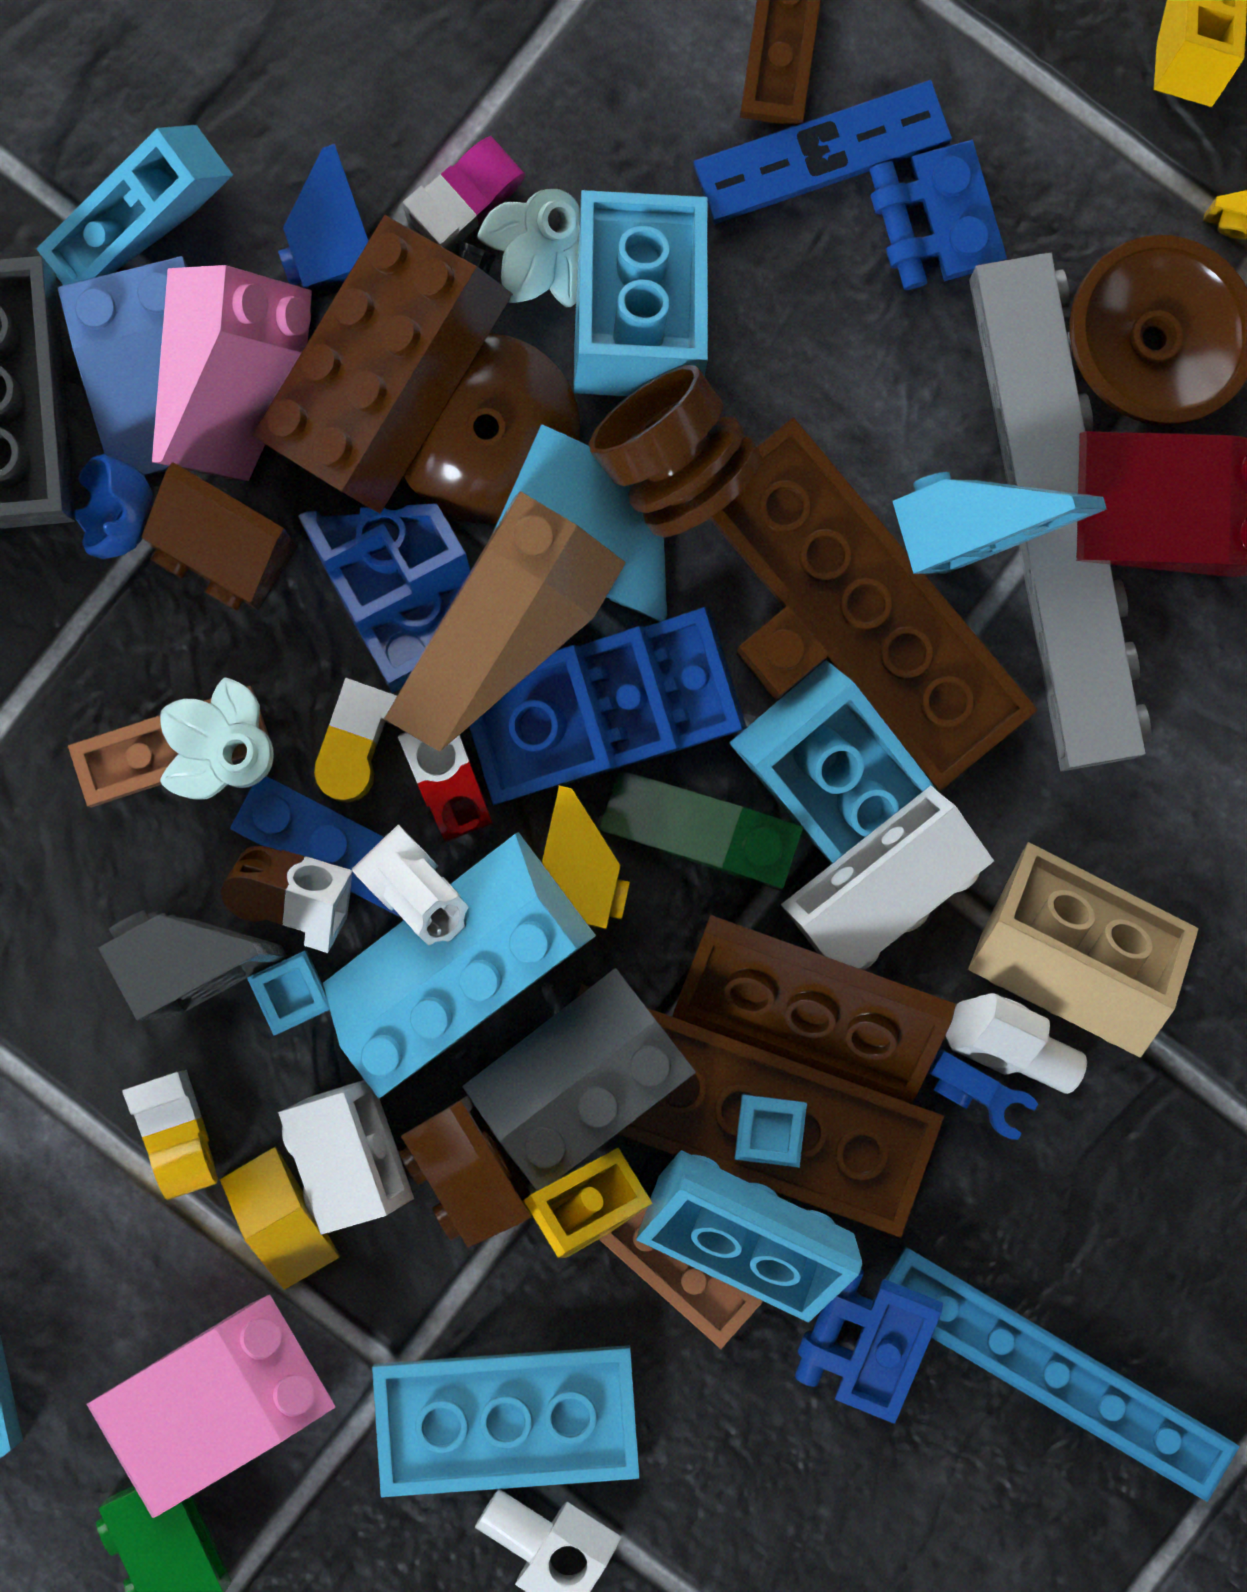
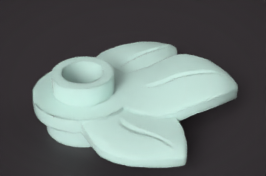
[477,188,580,307]
[160,677,274,800]

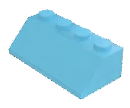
[323,832,596,1099]

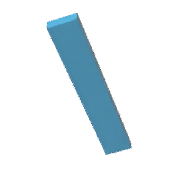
[873,1246,1240,1502]

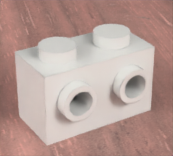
[278,1080,414,1235]

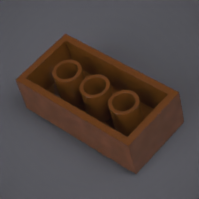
[252,215,513,514]

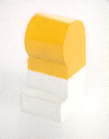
[314,678,397,803]
[122,1070,218,1200]

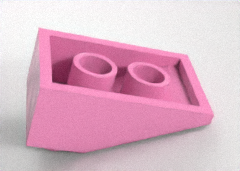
[152,265,312,481]
[87,1294,336,1518]

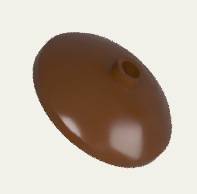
[1070,235,1247,426]
[404,333,580,524]

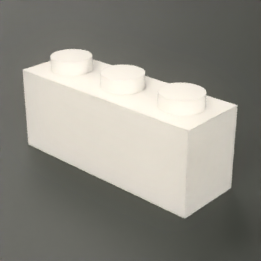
[781,785,994,970]

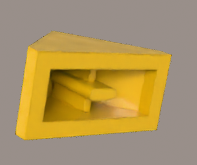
[220,1146,340,1290]

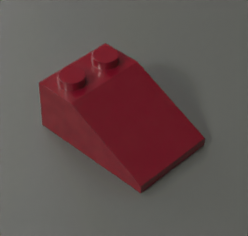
[1076,431,1247,577]

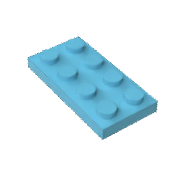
[372,1345,639,1497]

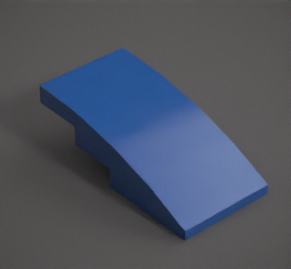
[469,607,747,806]

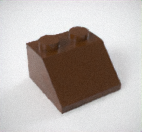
[141,462,297,611]

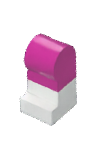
[402,136,526,251]

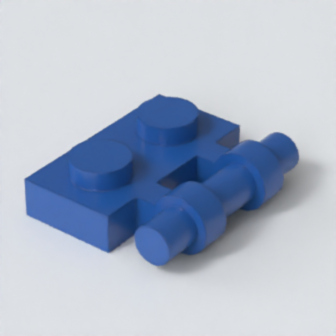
[869,139,1007,290]
[795,1269,943,1424]

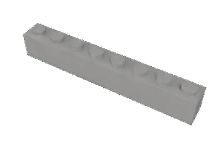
[969,252,1152,772]

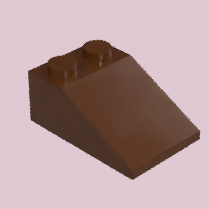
[399,1095,532,1248]

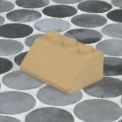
[968,842,1199,1058]

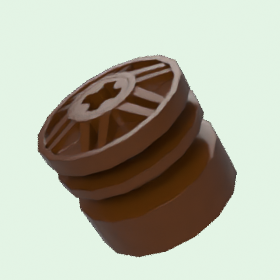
[588,365,763,538]

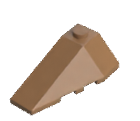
[384,491,626,752]

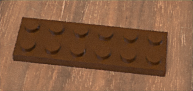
[709,417,1038,792]
[577,984,944,1237]

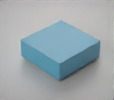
[247,951,330,1036]
[734,1094,807,1167]

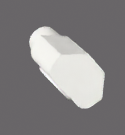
[946,993,1087,1094]
[475,1489,622,1592]

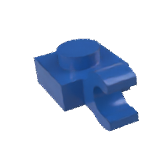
[928,1050,1038,1140]

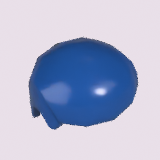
[73,454,154,559]

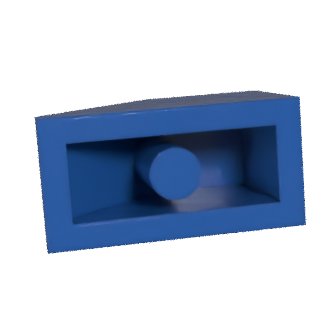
[278,144,368,301]

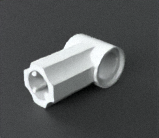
[352,825,469,946]

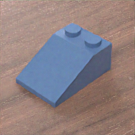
[58,256,189,477]

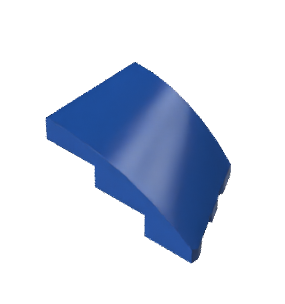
[298,503,471,693]

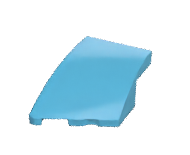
[494,424,668,622]

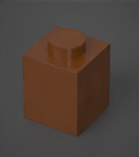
[736,605,830,702]

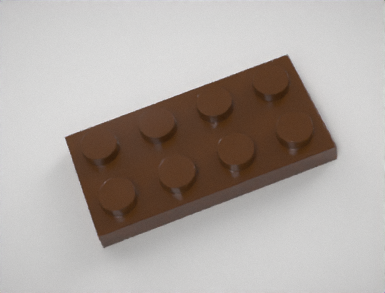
[672,915,956,1104]

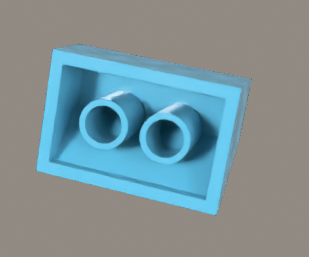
[636,1150,863,1323]

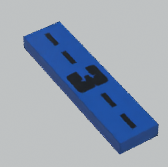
[693,80,952,225]

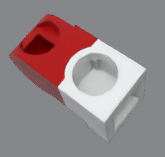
[398,732,493,843]

